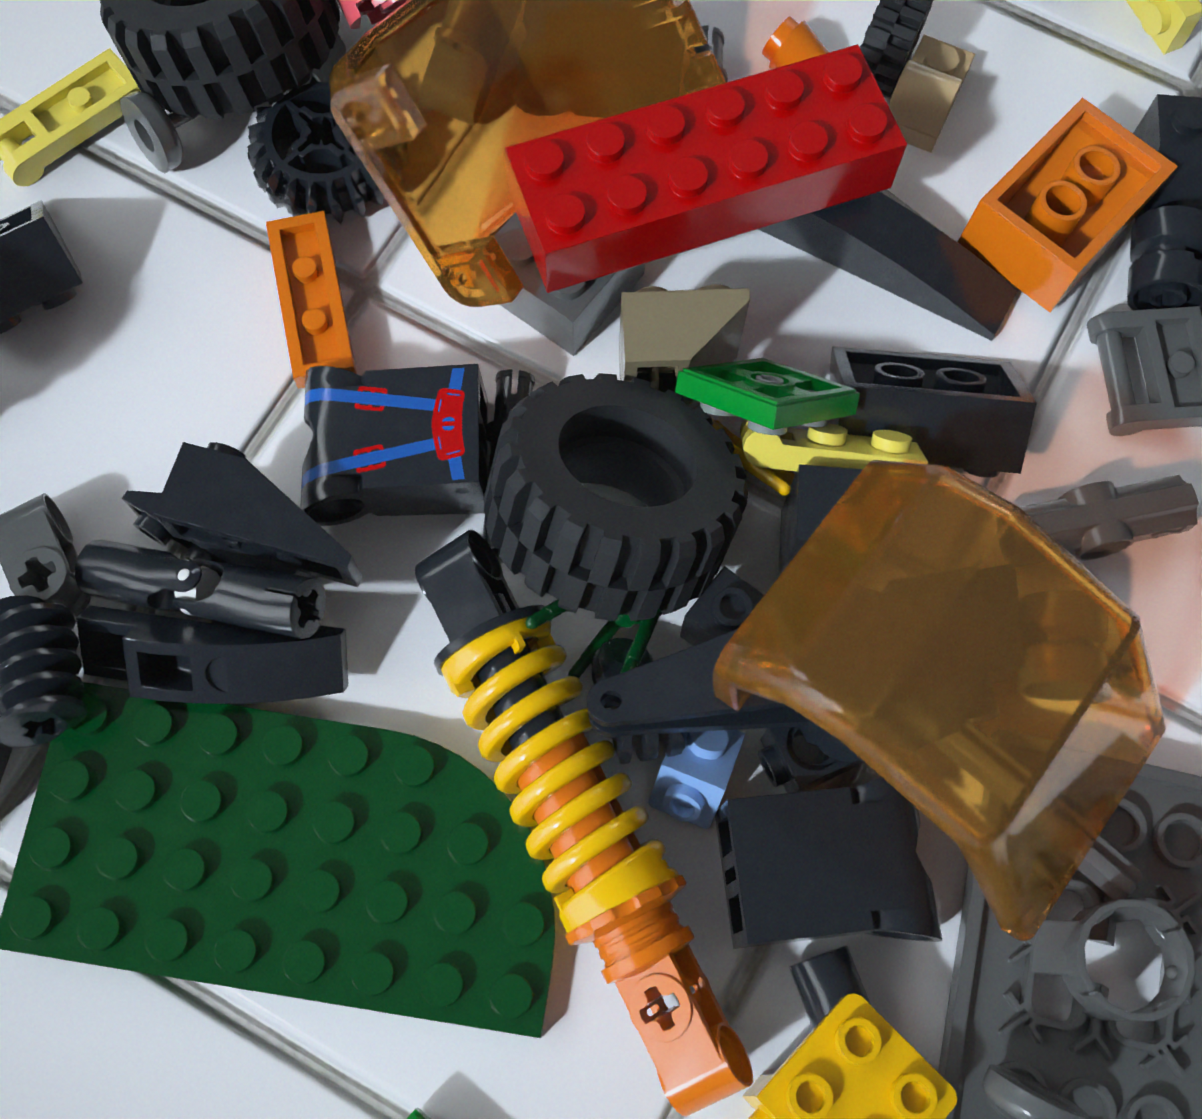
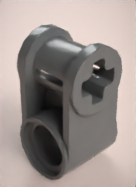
[0,493,91,616]

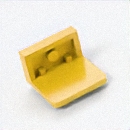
[742,994,957,1119]

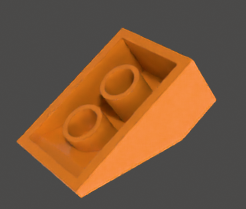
[957,97,1178,313]

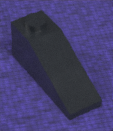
[153,442,363,587]

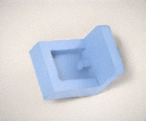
[648,730,746,829]

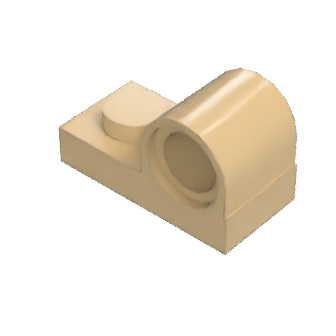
[888,35,975,153]

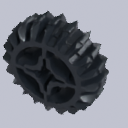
[247,71,405,224]

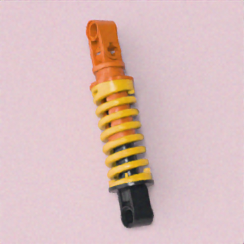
[415,530,753,1117]

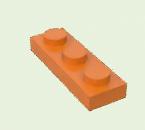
[266,211,357,389]

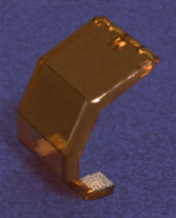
[329,0,726,307]
[713,460,1166,941]

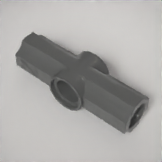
[994,475,1199,568]

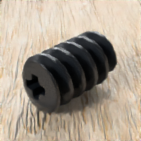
[0,595,88,748]

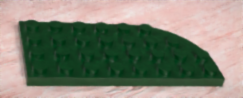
[0,682,555,1038]

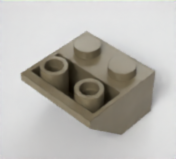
[619,284,750,406]

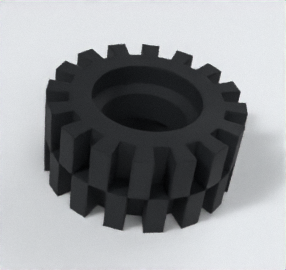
[860,0,934,99]

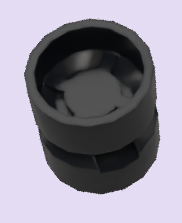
[1127,205,1202,310]

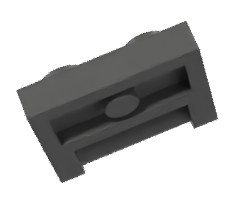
[1086,306,1202,436]

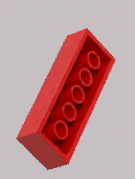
[504,44,907,293]

